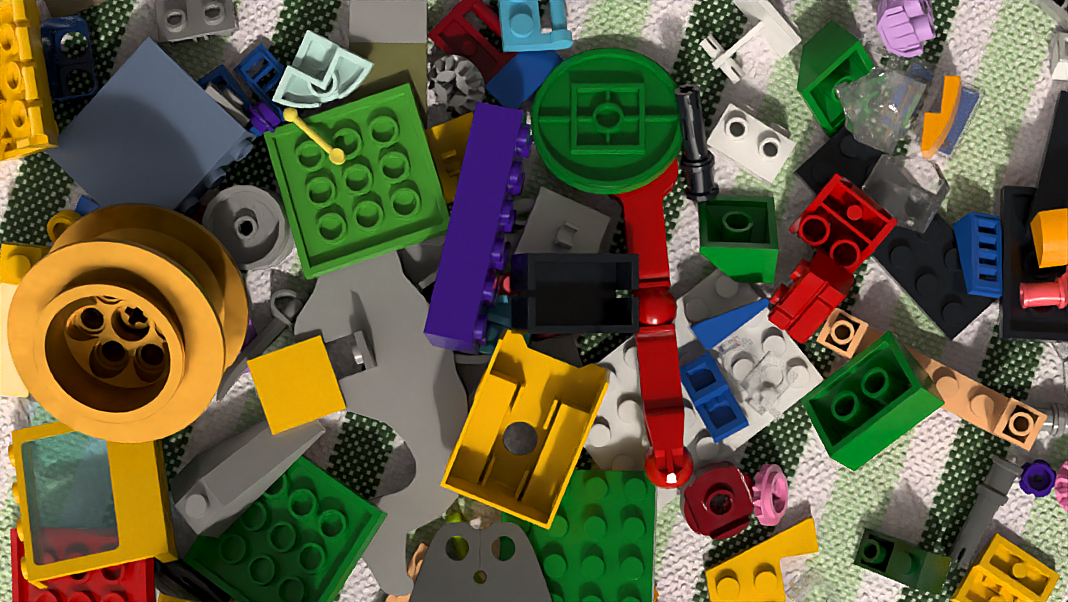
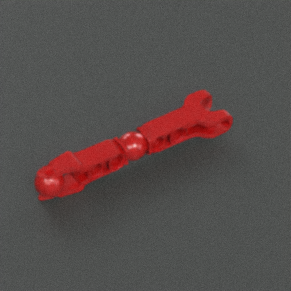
[607,156,694,489]

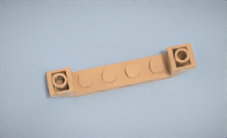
[816,308,1048,451]

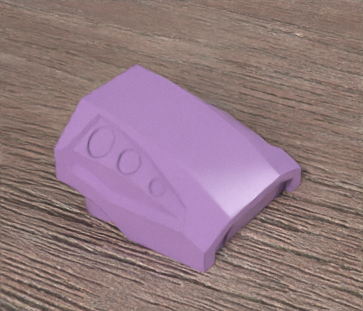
[876,0,936,58]

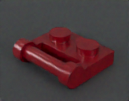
[428,0,519,85]

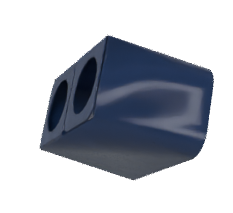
[40,15,101,102]

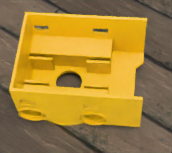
[440,327,610,530]

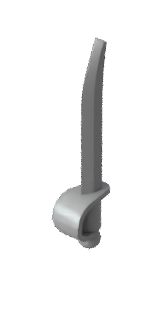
[216,289,311,403]

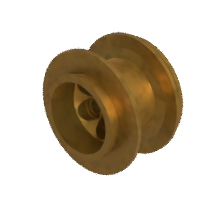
[7,203,250,443]

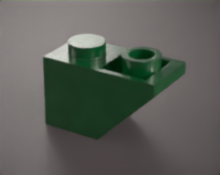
[853,528,952,595]

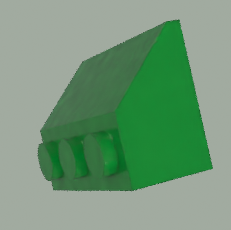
[800,330,945,471]

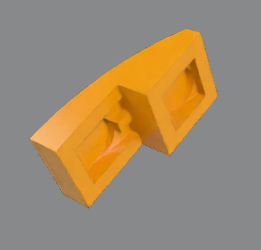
[921,75,963,159]

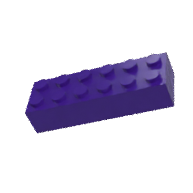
[423,102,533,355]

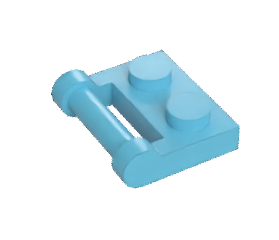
[498,0,573,53]

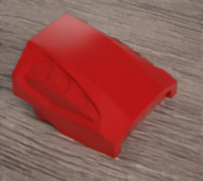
[788,172,898,274]

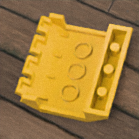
[0,0,59,162]

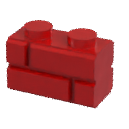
[767,251,855,344]

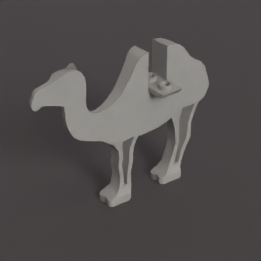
[294,228,583,596]

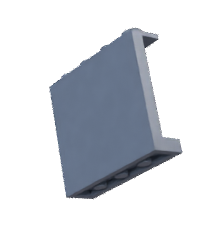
[45,36,257,217]

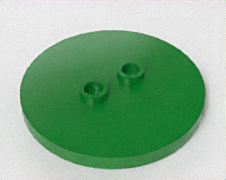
[530,47,683,195]

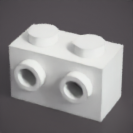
[706,102,796,185]

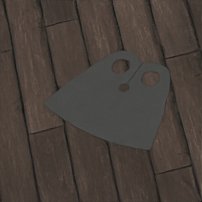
[409,522,552,602]

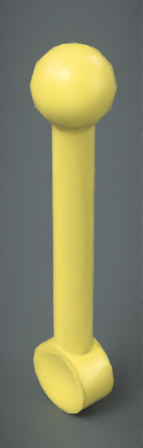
[283,107,346,165]

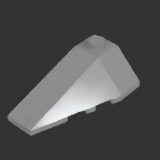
[170,419,326,538]

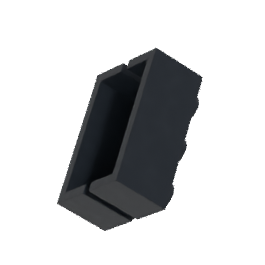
[511,253,639,334]

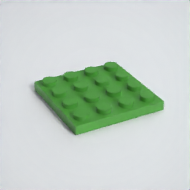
[263,83,451,280]

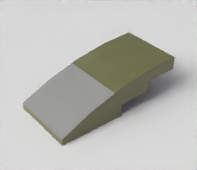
[349,0,429,130]

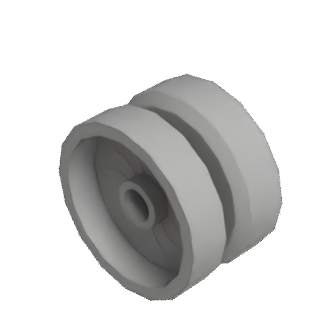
[202,185,295,270]

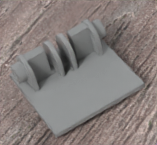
[155,0,239,47]

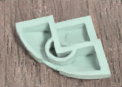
[272,30,374,108]

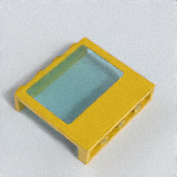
[8,421,178,589]

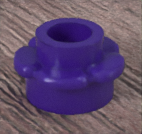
[247,99,282,135]
[1019,459,1057,497]

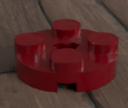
[679,461,755,540]

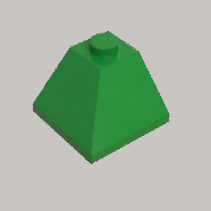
[797,20,886,138]
[697,195,779,283]

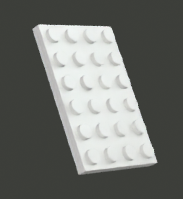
[584,268,824,512]

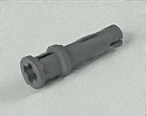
[946,454,1024,570]

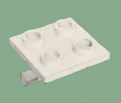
[699,0,802,85]

